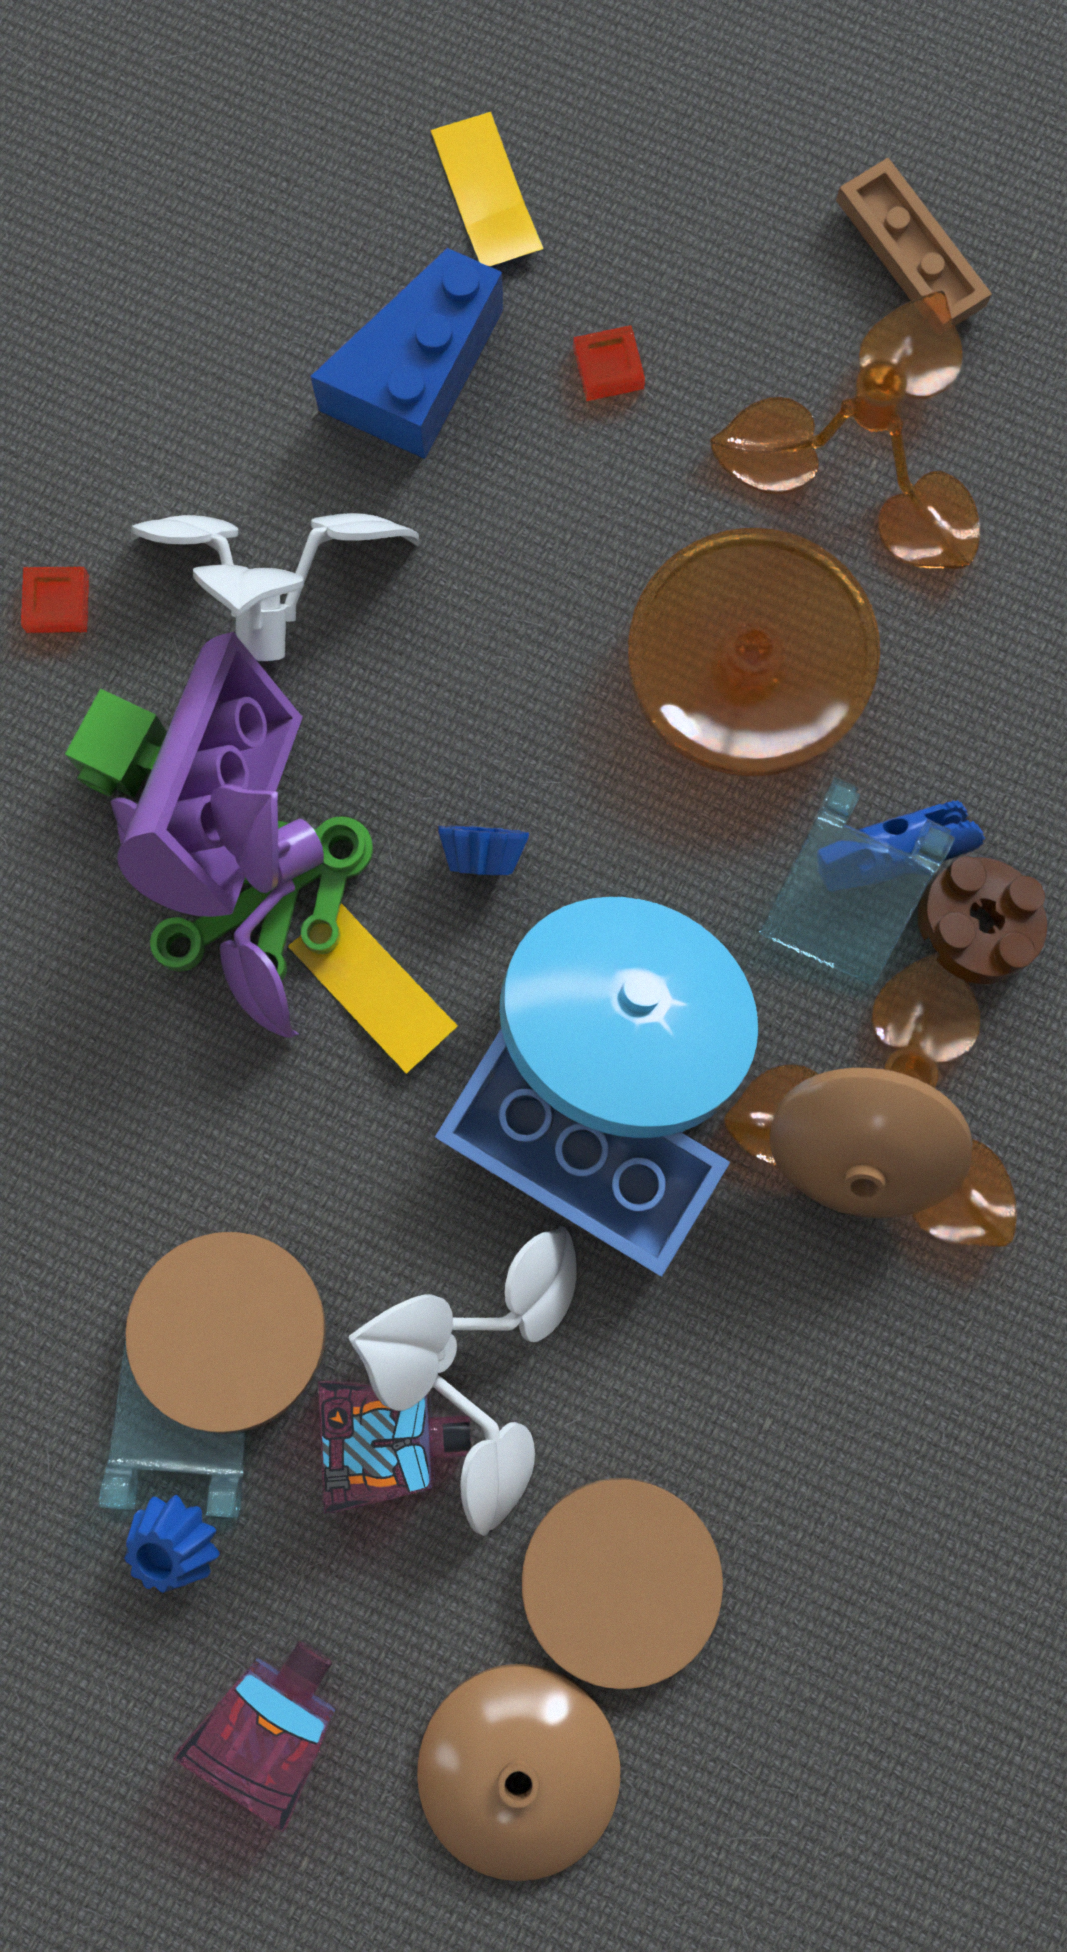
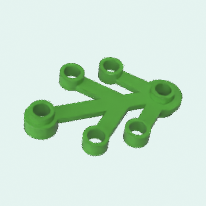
[150,817,373,982]

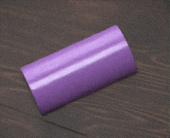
[118,632,302,917]

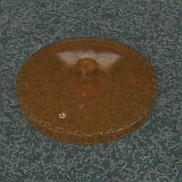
[628,528,880,777]

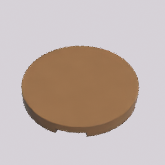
[126,1232,326,1434]
[522,1478,723,1689]

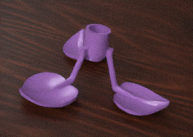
[111,785,324,1038]

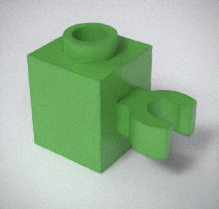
[65,689,167,797]

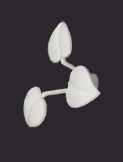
[131,513,419,661]
[349,1226,577,1536]

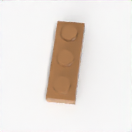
[836,158,992,337]

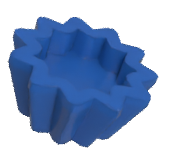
[438,825,529,875]
[124,1495,220,1593]

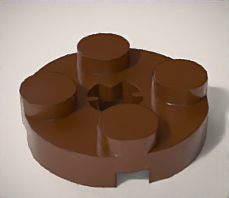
[918,856,1047,984]

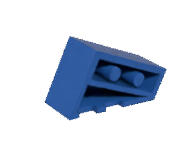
[310,248,503,459]

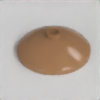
[770,1068,972,1218]
[417,1664,620,1881]

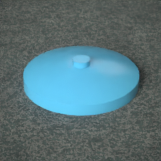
[499,897,758,1138]

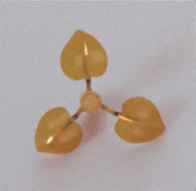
[710,290,980,569]
[724,953,1017,1247]

